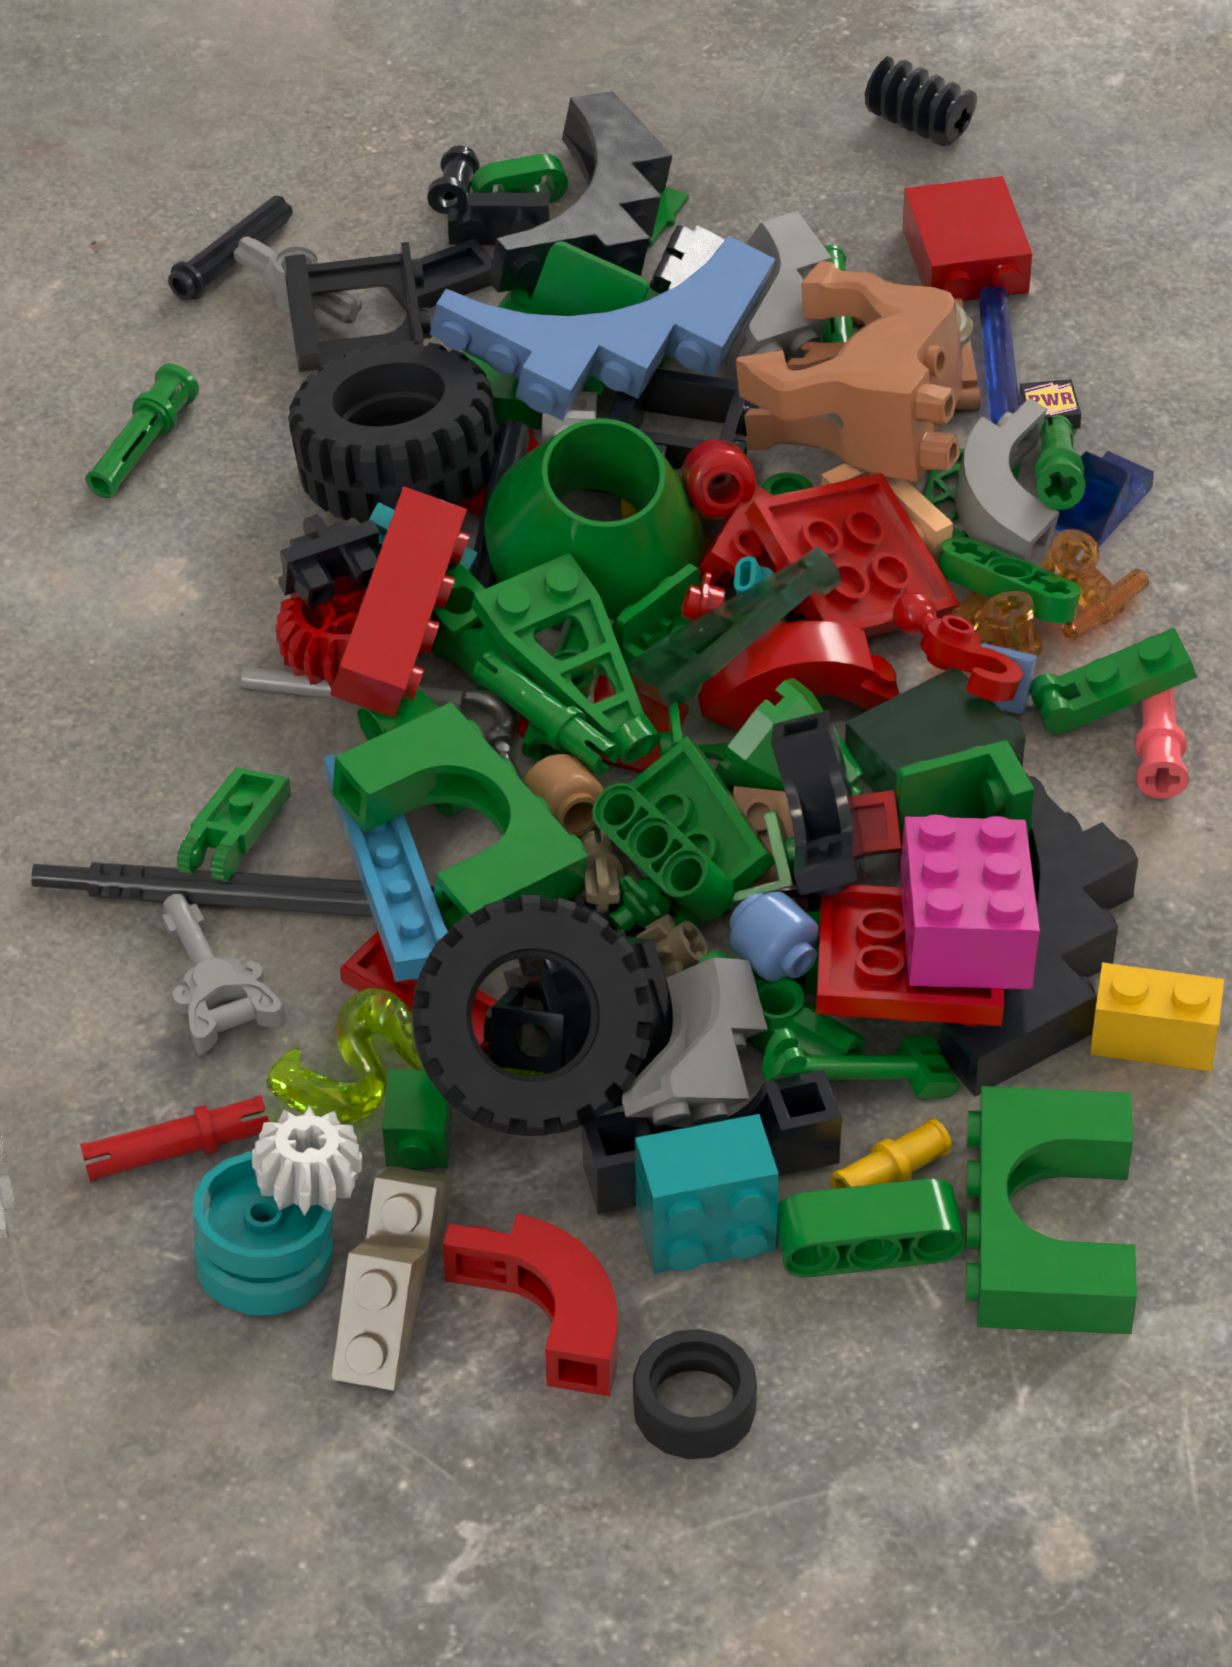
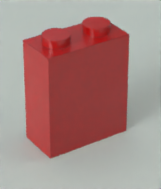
[902,176,1032,301]

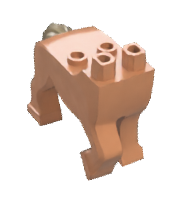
[736,261,973,482]

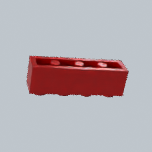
[330,486,470,718]

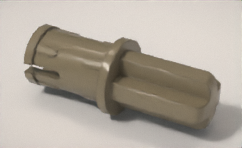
[580,831,624,913]

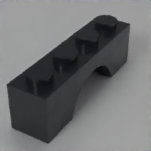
[582,1070,842,1214]

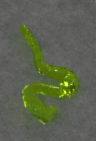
[266,988,549,1125]

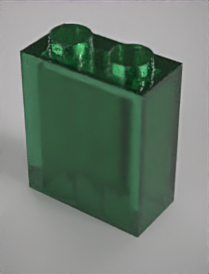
[845,668,1026,793]

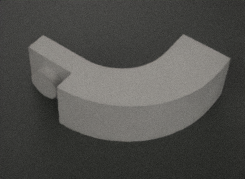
[955,398,1060,564]

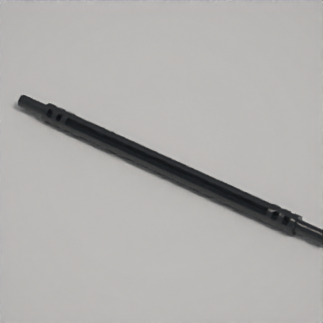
[31,862,675,931]

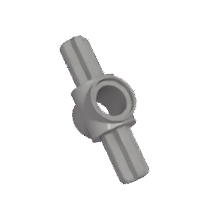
[234,237,362,324]

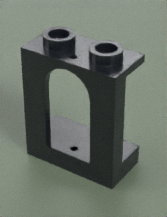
[284,242,432,372]

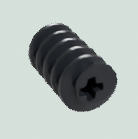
[865,56,977,146]

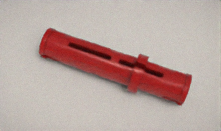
[80,1095,269,1182]

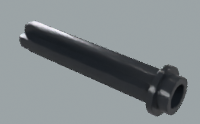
[168,196,293,300]

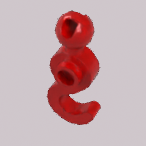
[893,592,1023,702]

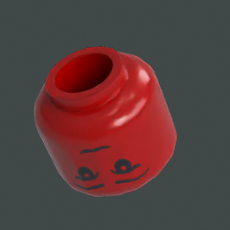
[682,440,756,517]

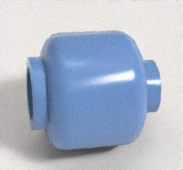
[729,892,819,982]

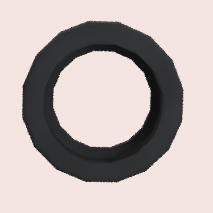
[633,1329,757,1459]

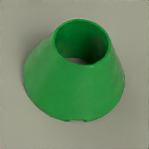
[484,418,703,629]

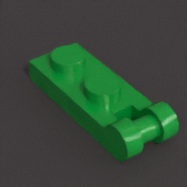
[1030,628,1197,734]

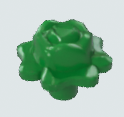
[609,875,671,933]

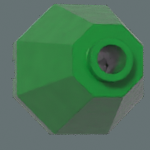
[715,678,864,796]

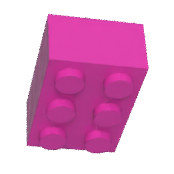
[900,815,1040,989]

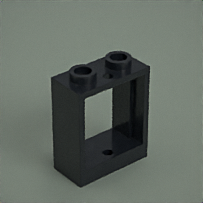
[608,368,759,469]

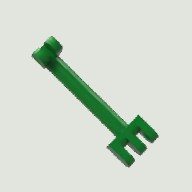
[762,1029,960,1098]

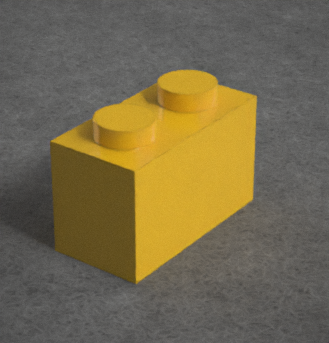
[1090,963,1224,1072]

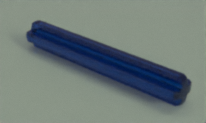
[979,286,1020,424]

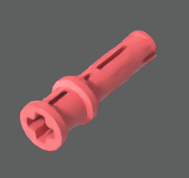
[1135,687,1189,799]

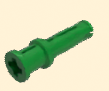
[85,363,199,498]
[1035,415,1086,510]

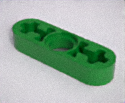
[938,537,1081,623]

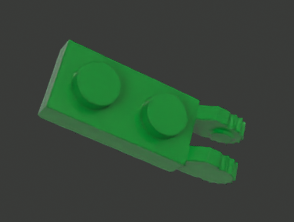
[176,767,291,881]

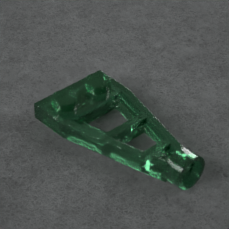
[626,547,842,707]

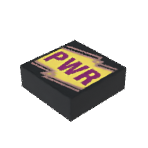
[1019,379,1082,429]

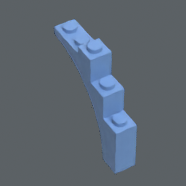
[430,236,775,421]

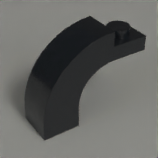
[771,709,866,896]

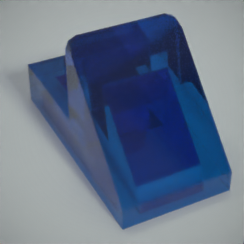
[1055,451,1154,549]

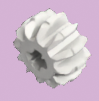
[252,1105,362,1216]

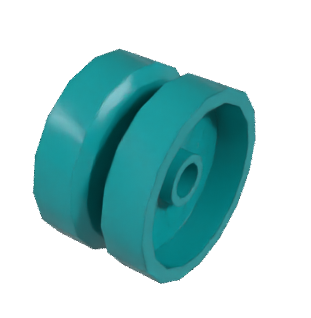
[193,1152,333,1315]

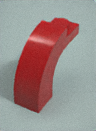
[693,621,902,732]
[442,1214,618,1397]

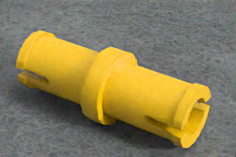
[830,1118,952,1189]

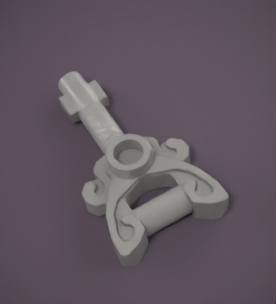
[162,894,285,1055]

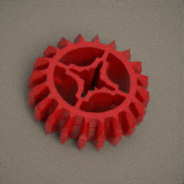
[275,575,422,689]

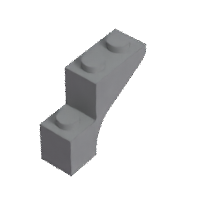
[726,211,832,373]
[622,958,768,1126]

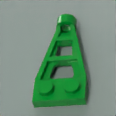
[471,553,661,764]

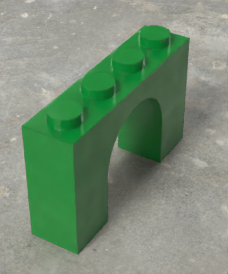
[332,702,588,931]
[965,1086,1137,1334]

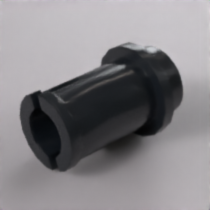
[439,145,480,200]

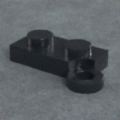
[427,177,550,245]

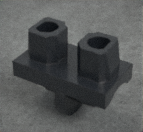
[278,514,380,608]

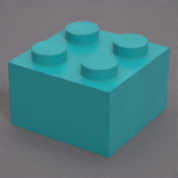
[635,1114,779,1274]

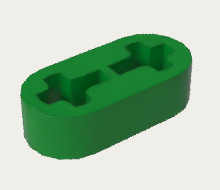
[471,154,569,204]

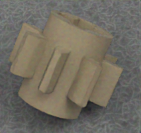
[637,914,709,982]

